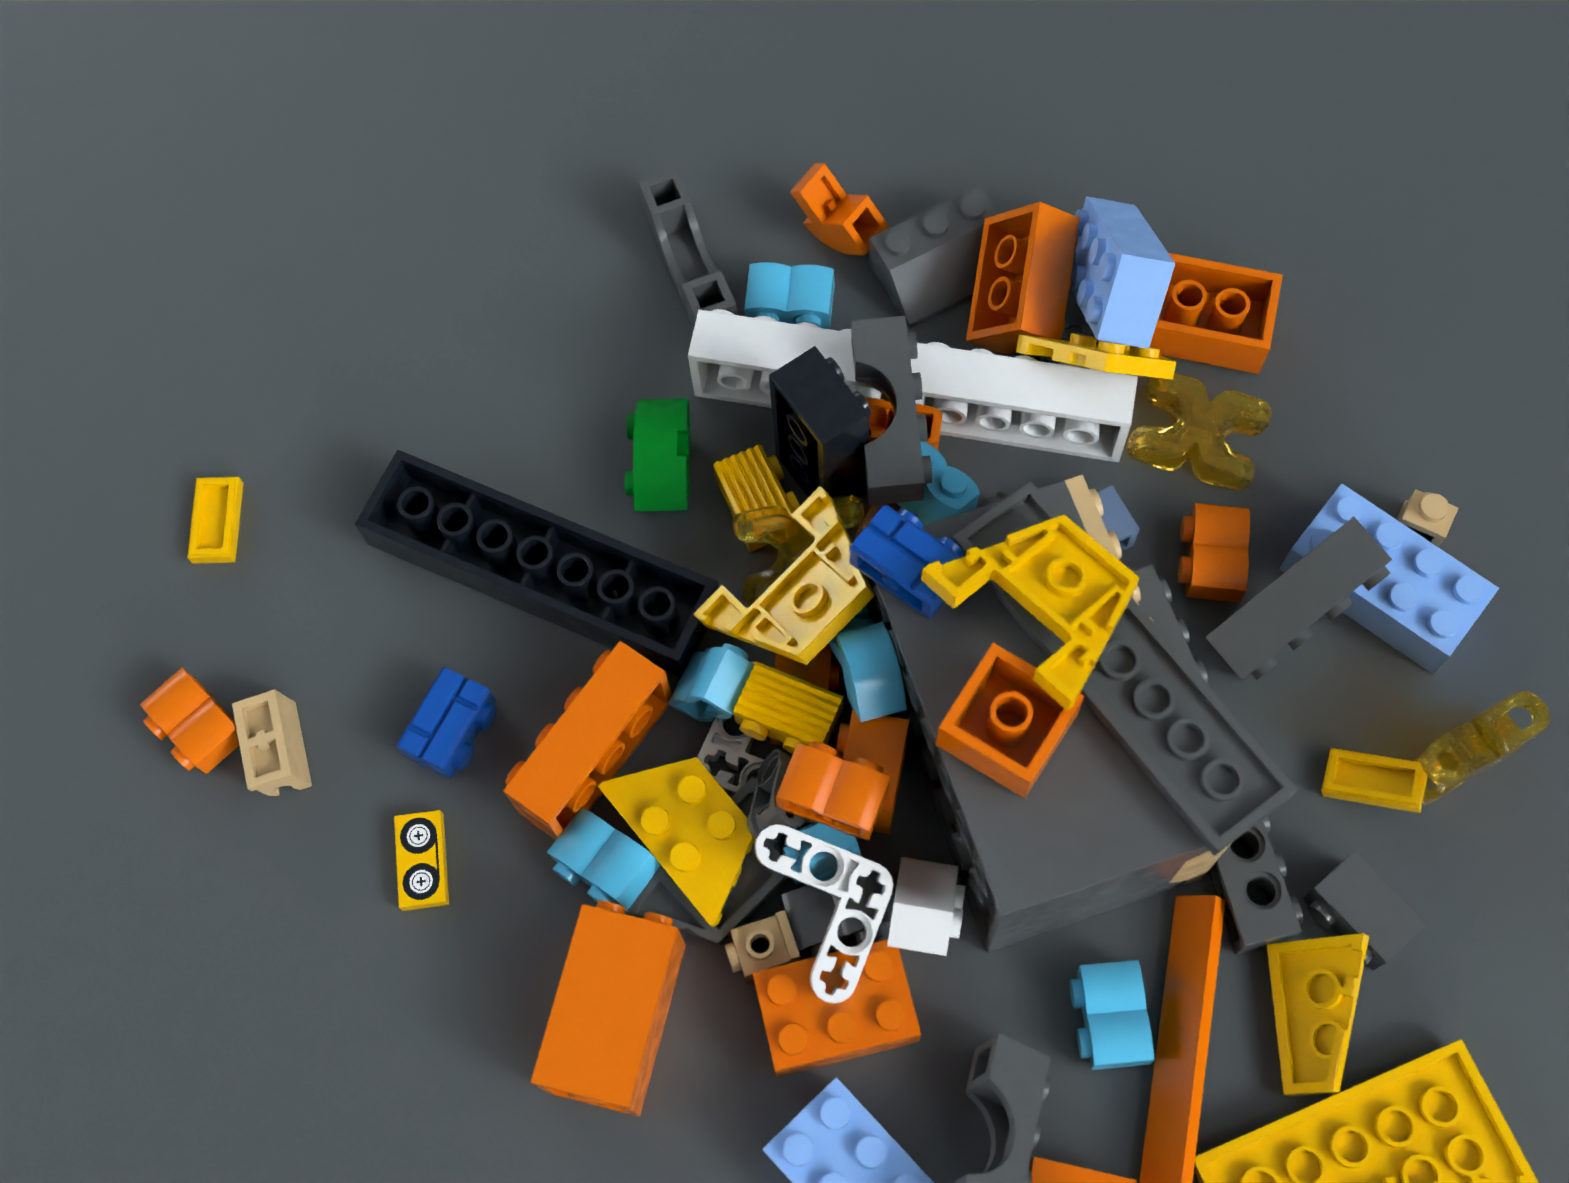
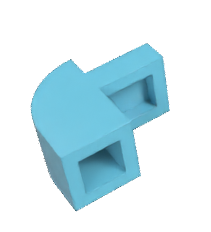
[829,618,907,722]

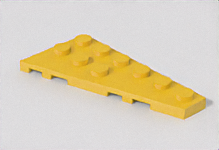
[1194,1039,1539,1183]

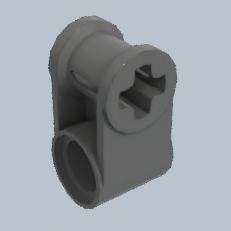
[747,749,808,846]

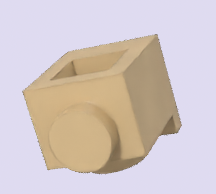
[1396,489,1459,547]
[725,910,801,982]

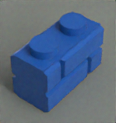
[849,504,964,619]
[396,667,497,780]

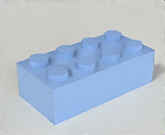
[1070,196,1176,349]
[1279,483,1499,674]
[763,1077,934,1183]

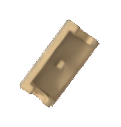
[232,689,312,796]

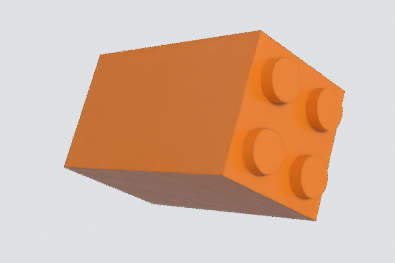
[530,900,686,1117]

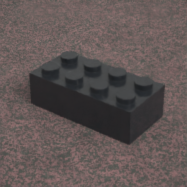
[769,346,872,511]

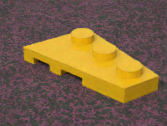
[1267,933,1369,1096]

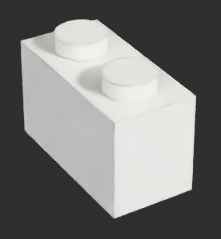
[887,857,965,956]

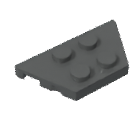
[628,776,788,945]

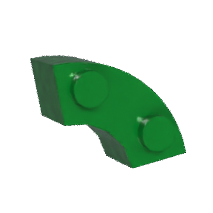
[625,398,691,511]

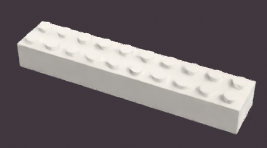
[688,309,1138,463]

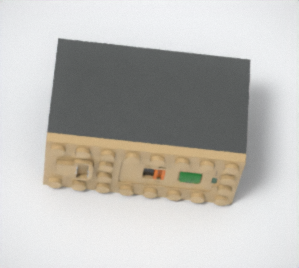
[866,474,1232,952]

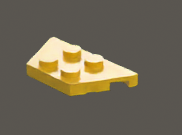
[1016,333,1176,380]
[598,757,755,928]

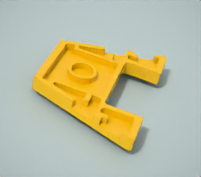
[693,486,875,665]
[921,514,1140,711]

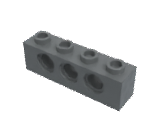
[1208,815,1303,954]

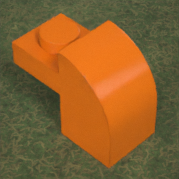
[790,163,889,256]

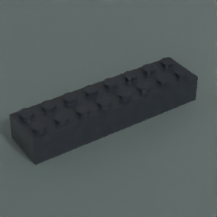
[355,449,719,677]

